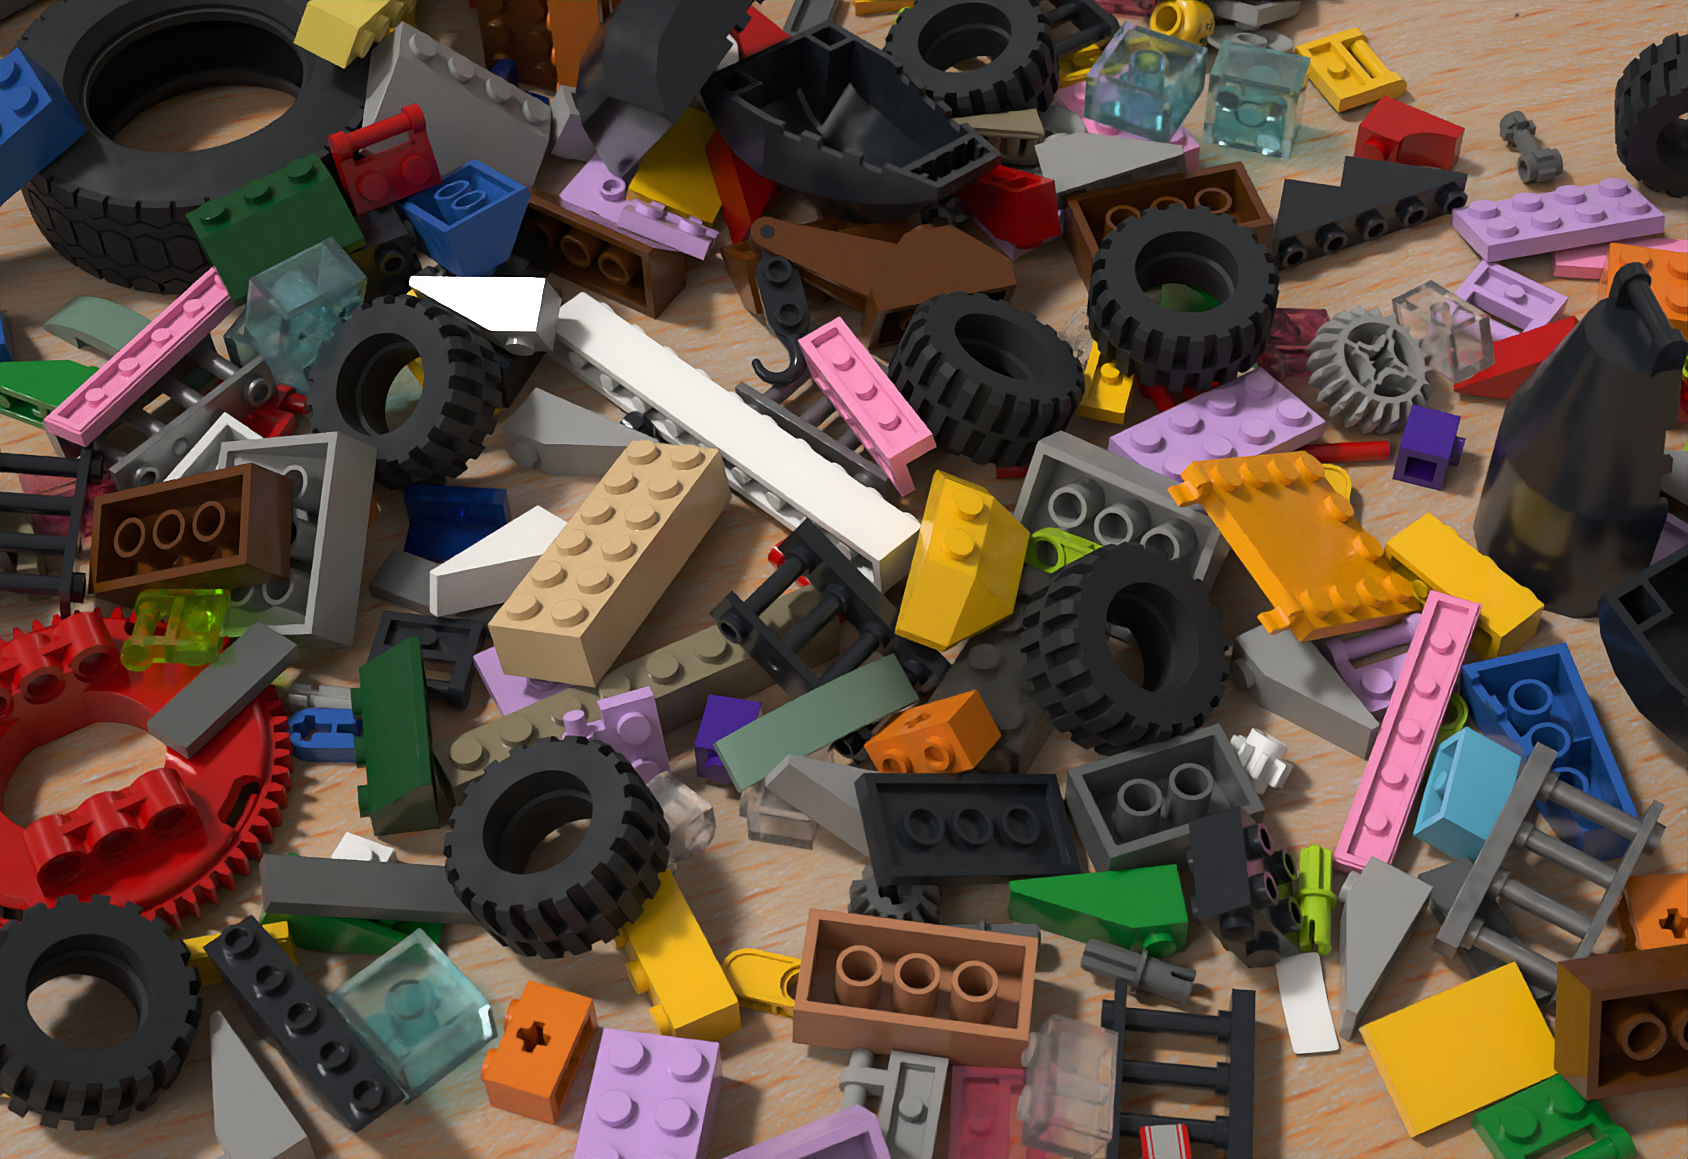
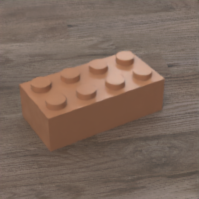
[792,908,1039,1073]

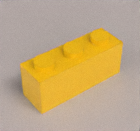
[1383,512,1545,661]
[611,868,741,1042]

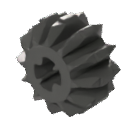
[848,864,942,924]

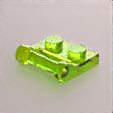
[120,589,232,672]

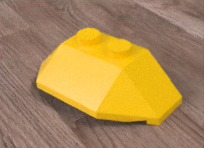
[894,469,1030,652]

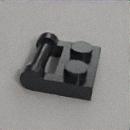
[366,610,486,709]

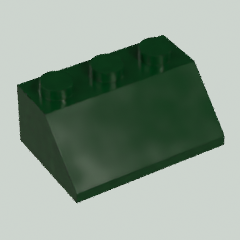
[185,152,367,308]
[350,636,440,836]

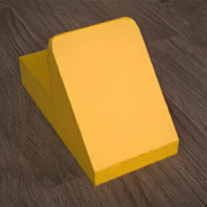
[1075,340,1138,425]

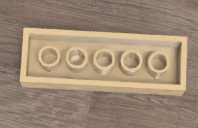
[488,440,732,688]

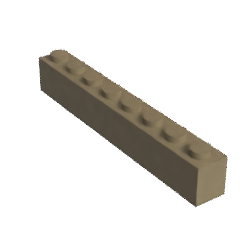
[431,583,840,810]

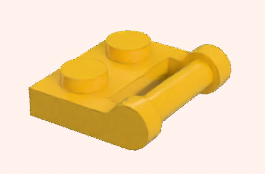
[1294,27,1407,113]

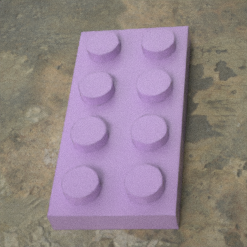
[1451,178,1665,263]
[1108,367,1326,483]

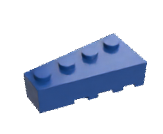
[1459,642,1639,861]

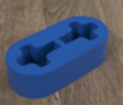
[285,708,363,763]

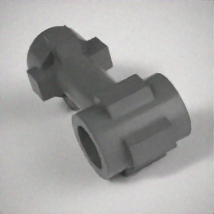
[1499,111,1563,183]

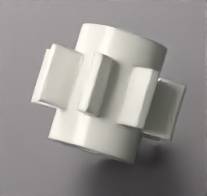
[1230,728,1294,795]

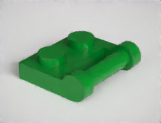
[1471,1074,1636,1159]

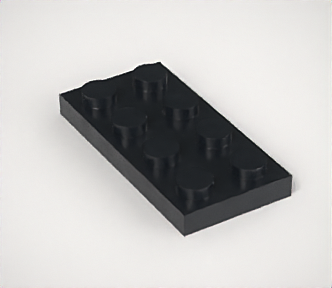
[854,773,1081,886]

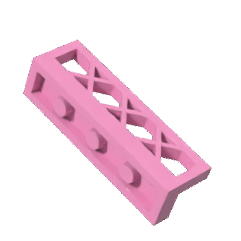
[798,316,937,497]

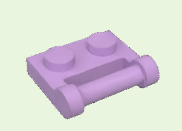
[1440,259,1568,342]
[1320,613,1459,721]

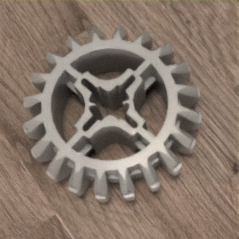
[1304,306,1436,436]

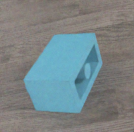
[1413,727,1521,863]

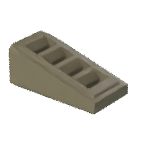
[953,109,1045,165]

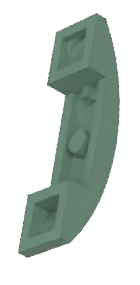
[43,295,216,394]
[713,653,919,793]

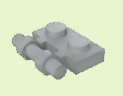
[839,1048,949,1159]

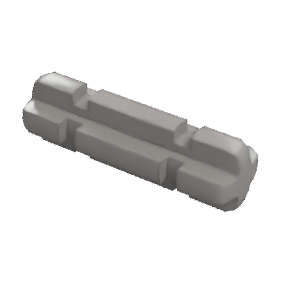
[287,681,352,713]

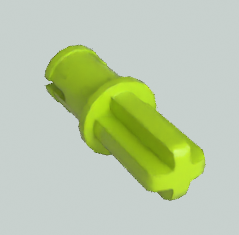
[1294,844,1338,956]

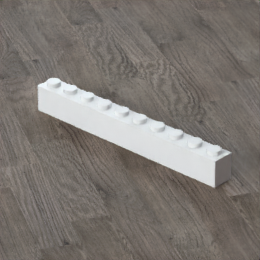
[546,292,921,594]

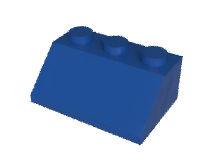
[395,159,531,277]

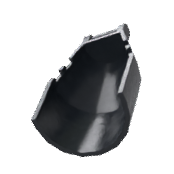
[1473,262,1688,618]

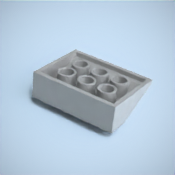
[359,21,552,186]
[197,431,378,649]
[1013,431,1231,647]

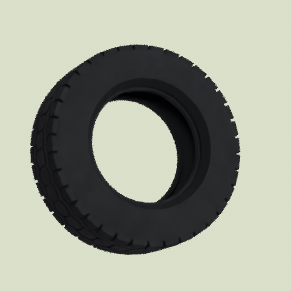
[10,0,384,295]

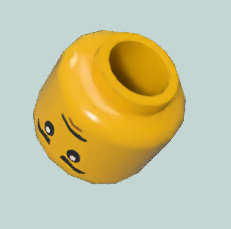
[1150,0,1215,55]

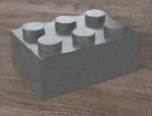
[1064,723,1265,872]

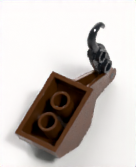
[749,217,1017,386]

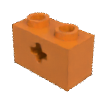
[864,689,1002,773]
[1613,873,1688,952]
[480,980,598,1125]

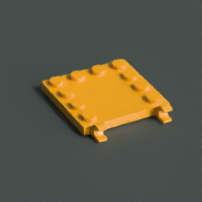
[1167,451,1422,643]

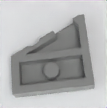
[1201,0,1300,30]

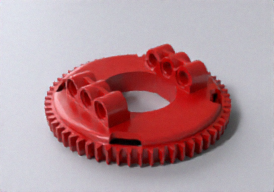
[0,606,294,932]

